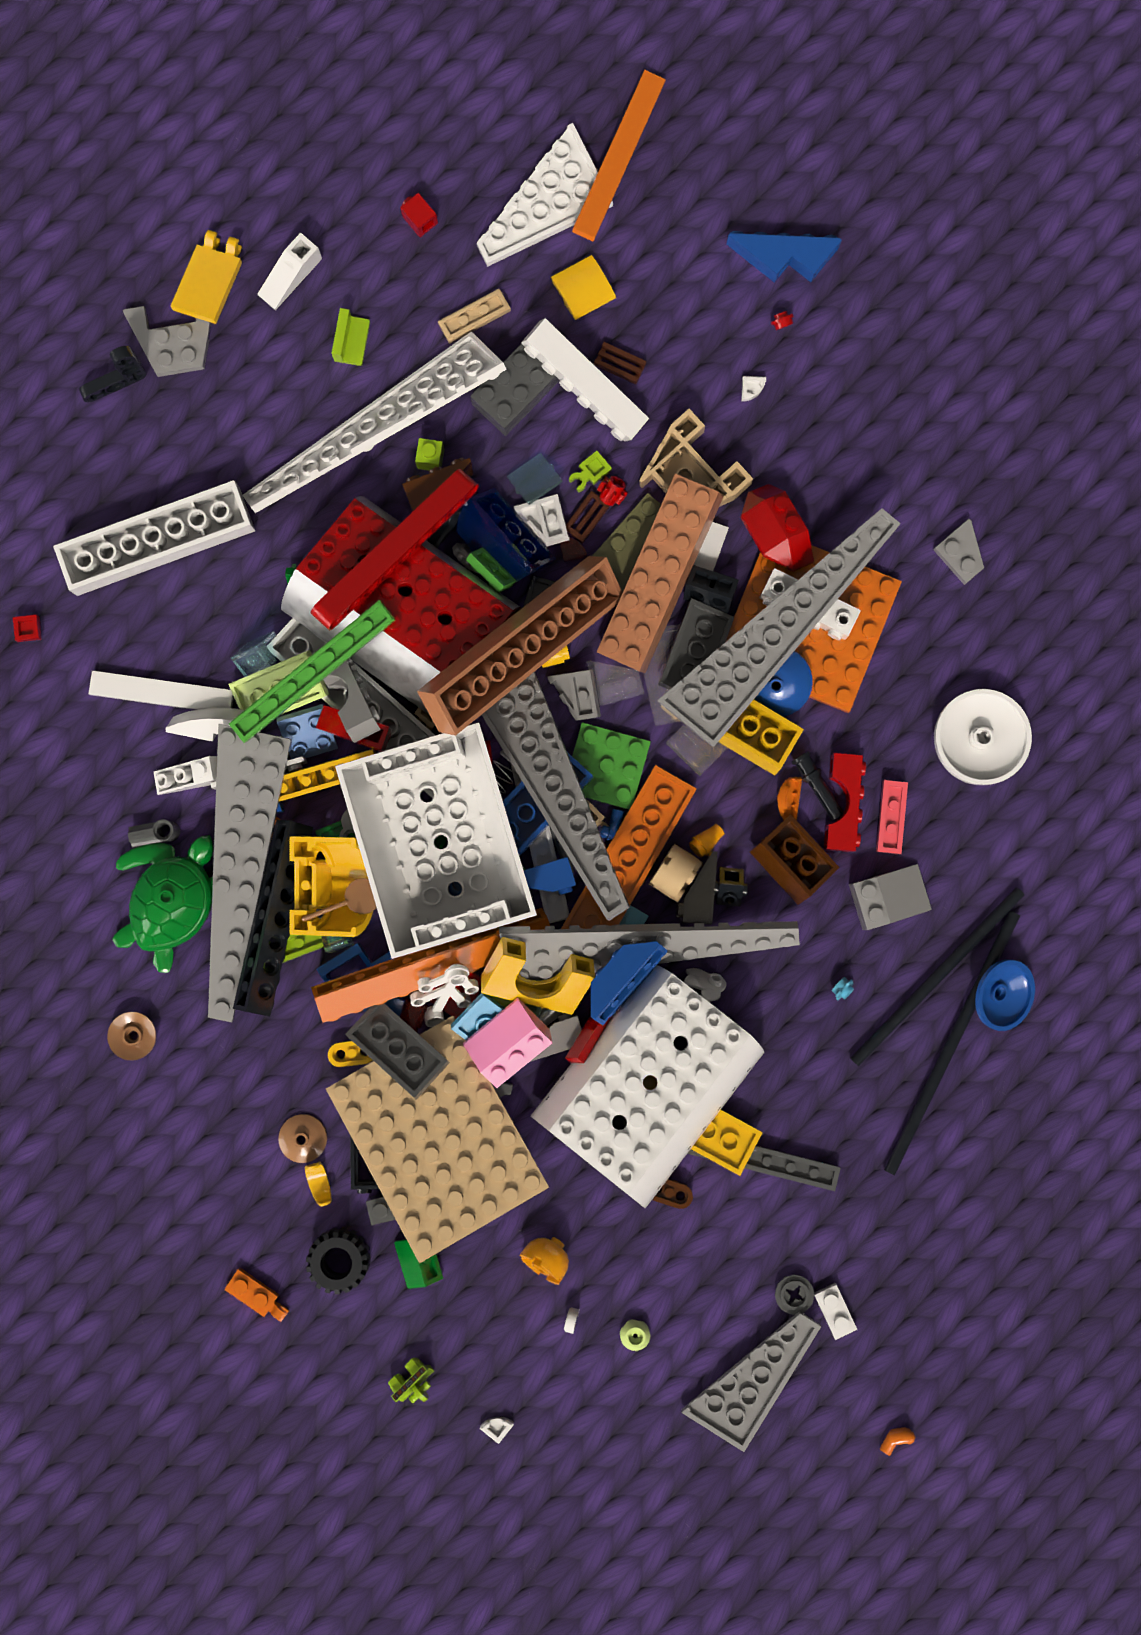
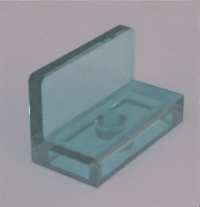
[231,631,277,677]

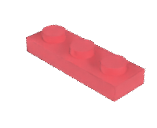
[876,780,908,854]

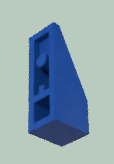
[524,857,576,895]

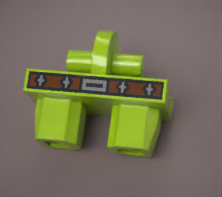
[388,1358,435,1403]

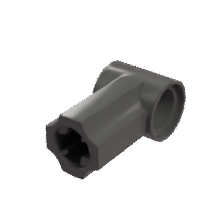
[128,819,180,848]

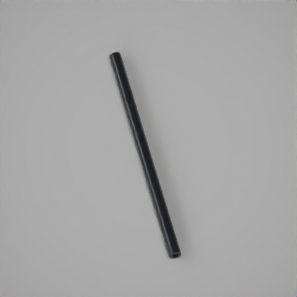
[850,887,1025,1067]

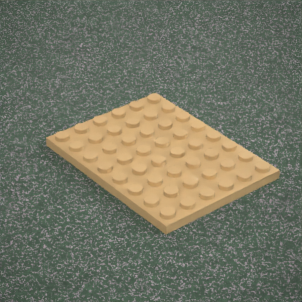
[326,1016,549,1263]

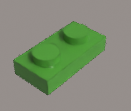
[466,548,516,593]

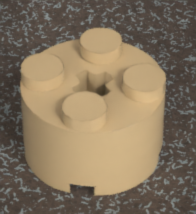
[649,844,703,902]

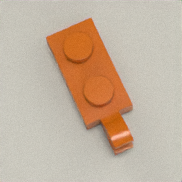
[224,1268,290,1322]

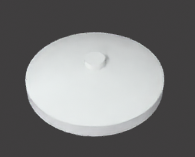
[934,689,1032,785]

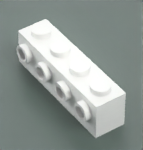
[759,568,861,640]

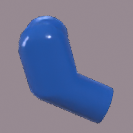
[599,809,624,840]

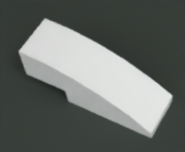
[166,708,244,741]

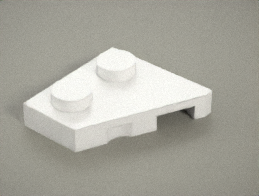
[514,494,570,546]

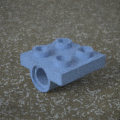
[276,704,338,760]

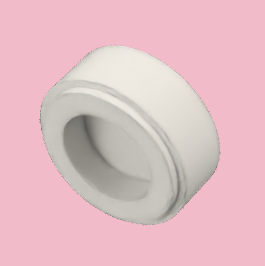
[564,1307,580,1334]

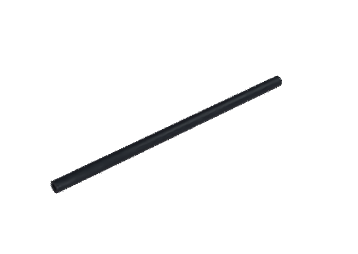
[884,911,1021,1176]

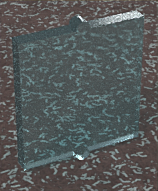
[507,453,563,505]

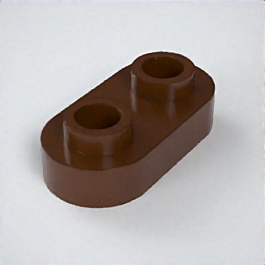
[652,1178,693,1209]

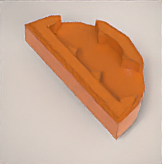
[777,777,802,821]

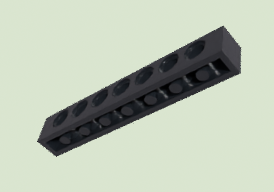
[233,819,313,1017]

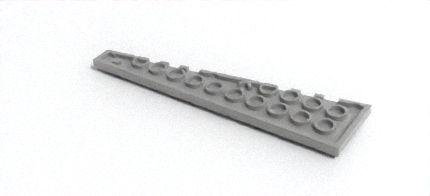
[499,921,800,980]

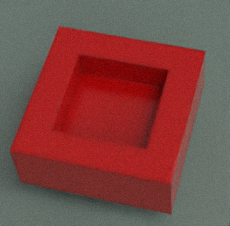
[13,615,41,642]

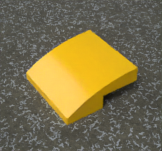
[551,255,616,320]

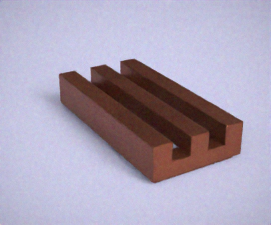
[594,342,646,384]
[566,491,610,544]

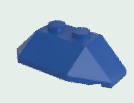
[591,941,668,1025]

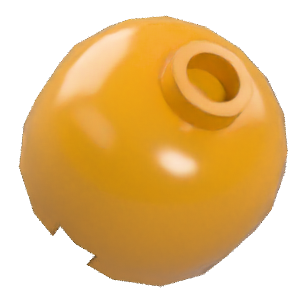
[520,1237,569,1285]

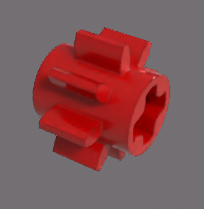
[597,476,628,506]

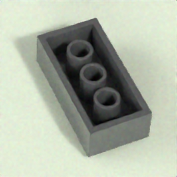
[470,344,560,436]

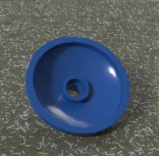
[754,651,813,717]
[975,959,1035,1031]

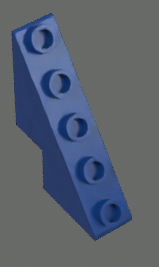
[726,231,842,283]

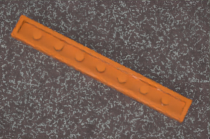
[572,70,666,242]

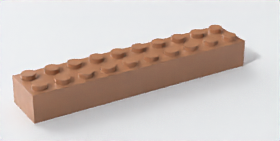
[417,556,622,736]

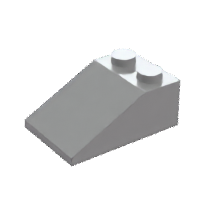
[849,864,932,930]

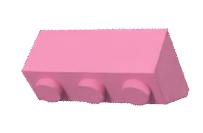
[463,998,552,1088]

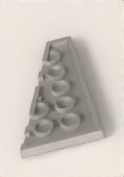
[681,1311,821,1452]

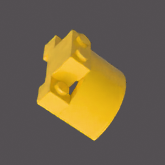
[290,836,373,937]

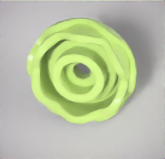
[620,1319,651,1351]

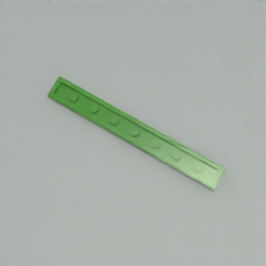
[229,600,396,743]

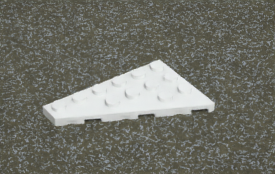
[477,123,613,267]

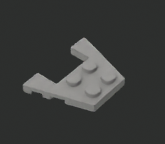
[123,306,212,377]

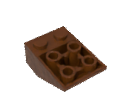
[402,458,474,511]

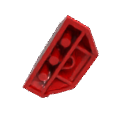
[740,484,814,572]

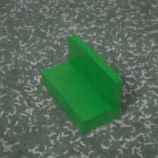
[394,1239,443,1289]

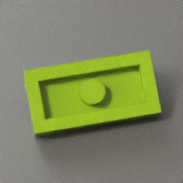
[331,308,370,366]

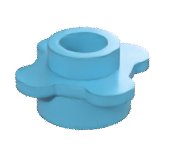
[832,977,854,1000]

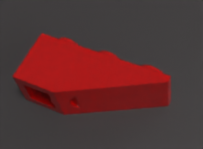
[316,705,393,752]

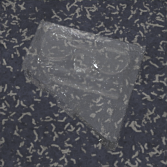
[586,661,644,706]
[666,725,728,776]

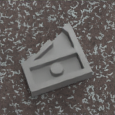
[933,519,984,585]
[548,669,601,720]

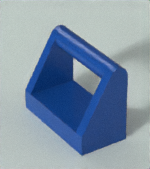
[316,943,372,982]

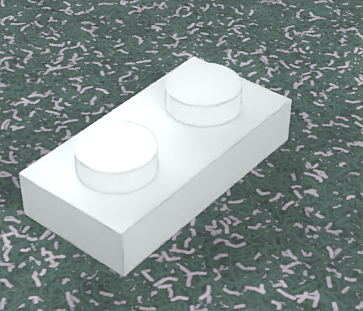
[814,1283,857,1340]

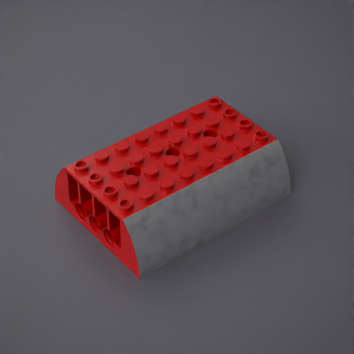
[281,496,521,715]

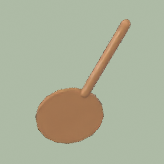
[302,878,377,921]

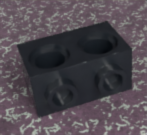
[683,565,739,614]

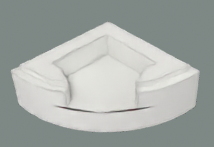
[741,376,766,401]
[480,1417,514,1444]

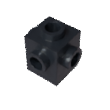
[712,867,747,906]

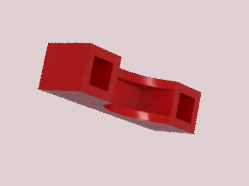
[823,753,866,852]

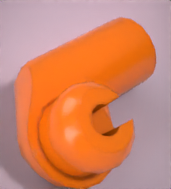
[880,1427,915,1456]

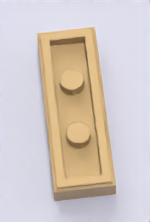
[438,289,511,344]

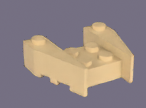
[639,409,753,507]

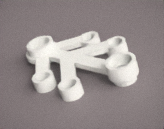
[410,964,479,1027]

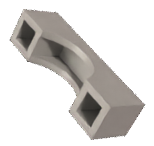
[323,657,380,743]

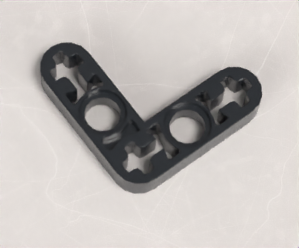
[79,346,147,402]

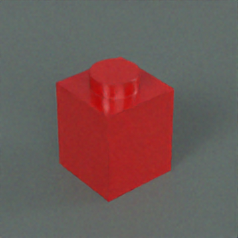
[400,193,438,238]

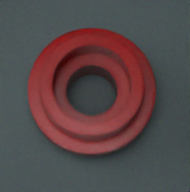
[771,311,794,330]

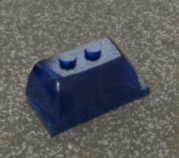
[457,488,556,583]

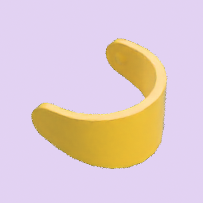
[305,1162,332,1206]

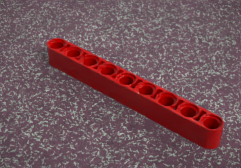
[310,469,479,631]

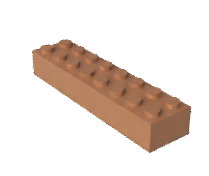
[597,474,723,673]

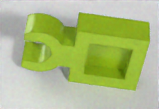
[569,451,612,493]

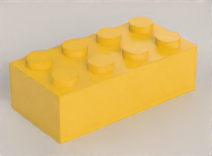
[719,700,804,775]

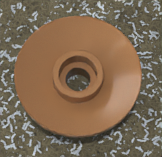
[107,1012,156,1060]
[279,1114,327,1163]

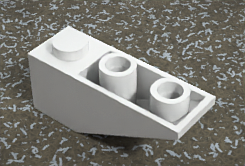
[258,233,322,310]
[154,756,217,795]

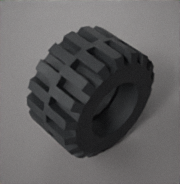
[306,1227,371,1294]

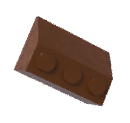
[750,814,840,905]

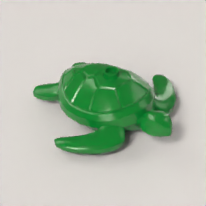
[112,835,214,973]

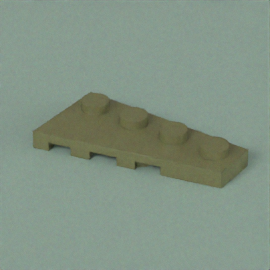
[593,493,661,593]

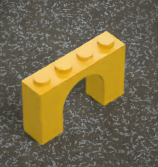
[481,937,595,1015]

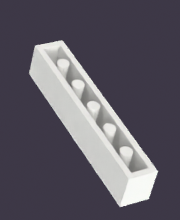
[521,318,649,441]

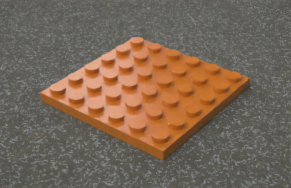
[726,545,902,713]

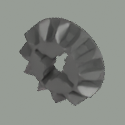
[775,1274,814,1315]

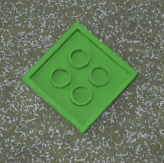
[572,723,651,810]

